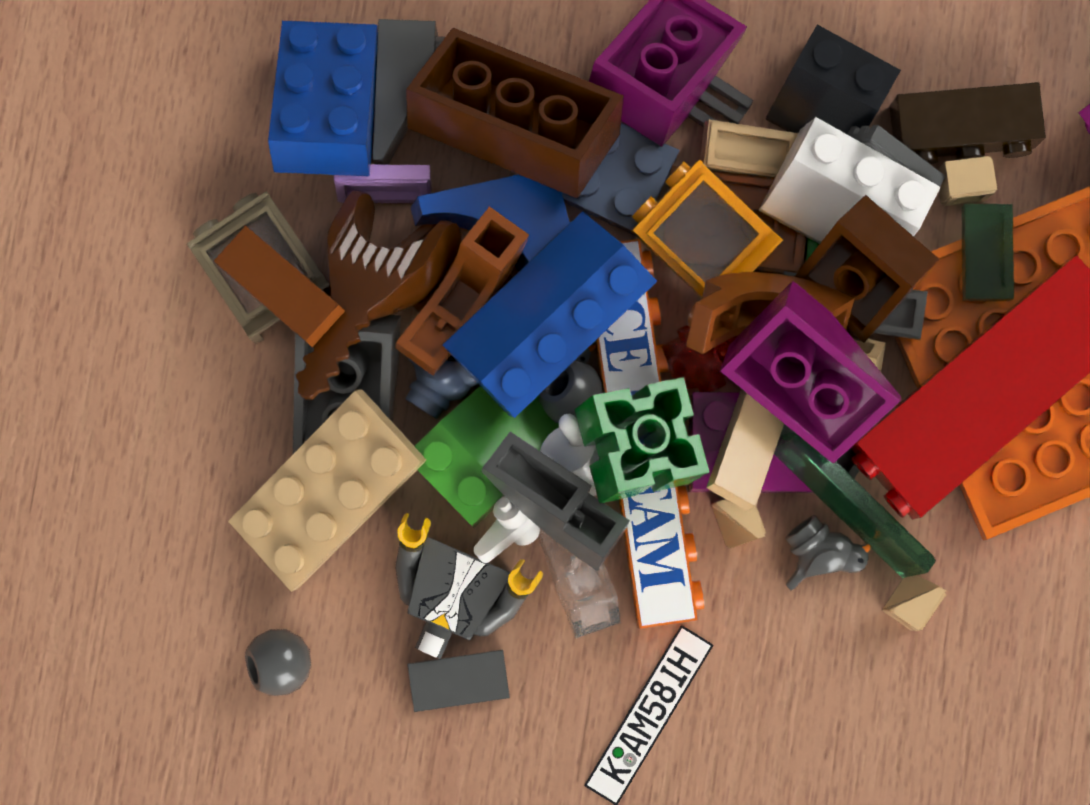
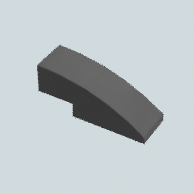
[481,432,630,571]

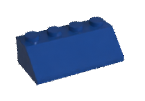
[442,211,657,418]

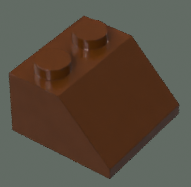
[794,195,939,343]

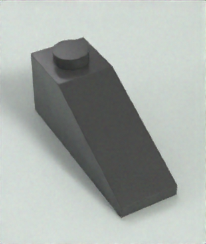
[373,19,445,165]

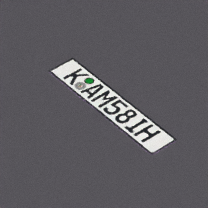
[584,625,714,805]

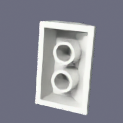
[759,117,941,244]

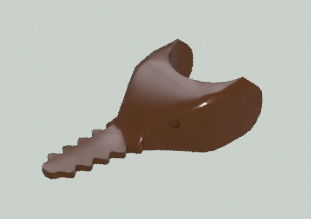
[295,191,461,400]

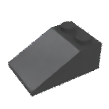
[293,315,401,454]

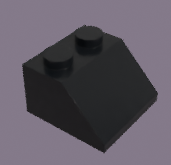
[765,24,901,134]

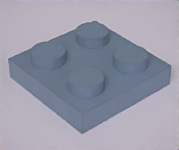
[562,123,680,236]

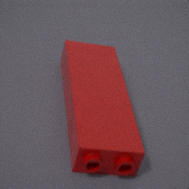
[851,255,1090,520]

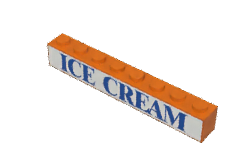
[595,239,704,629]

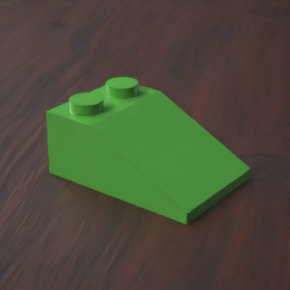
[415,386,559,528]

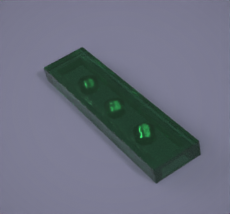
[774,431,936,578]

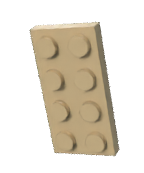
[228,389,426,592]

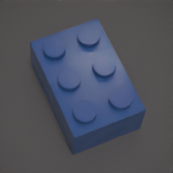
[268,20,378,176]

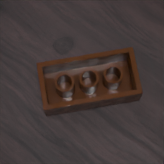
[406,28,624,199]

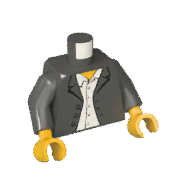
[395,513,543,659]

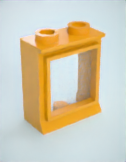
[630,160,783,299]

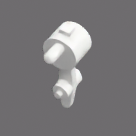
[474,414,599,563]

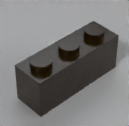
[890,82,1046,164]

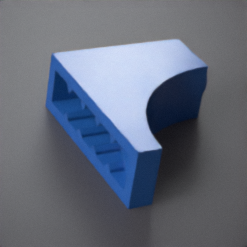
[410,175,570,271]

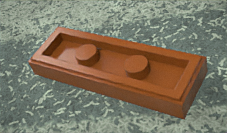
[214,226,345,347]

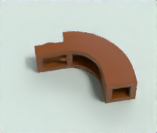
[395,206,529,376]
[686,272,855,354]

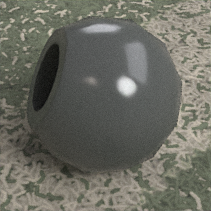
[539,361,604,423]
[245,629,311,696]

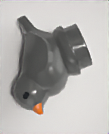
[785,515,871,591]

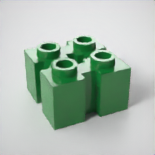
[574,377,710,504]

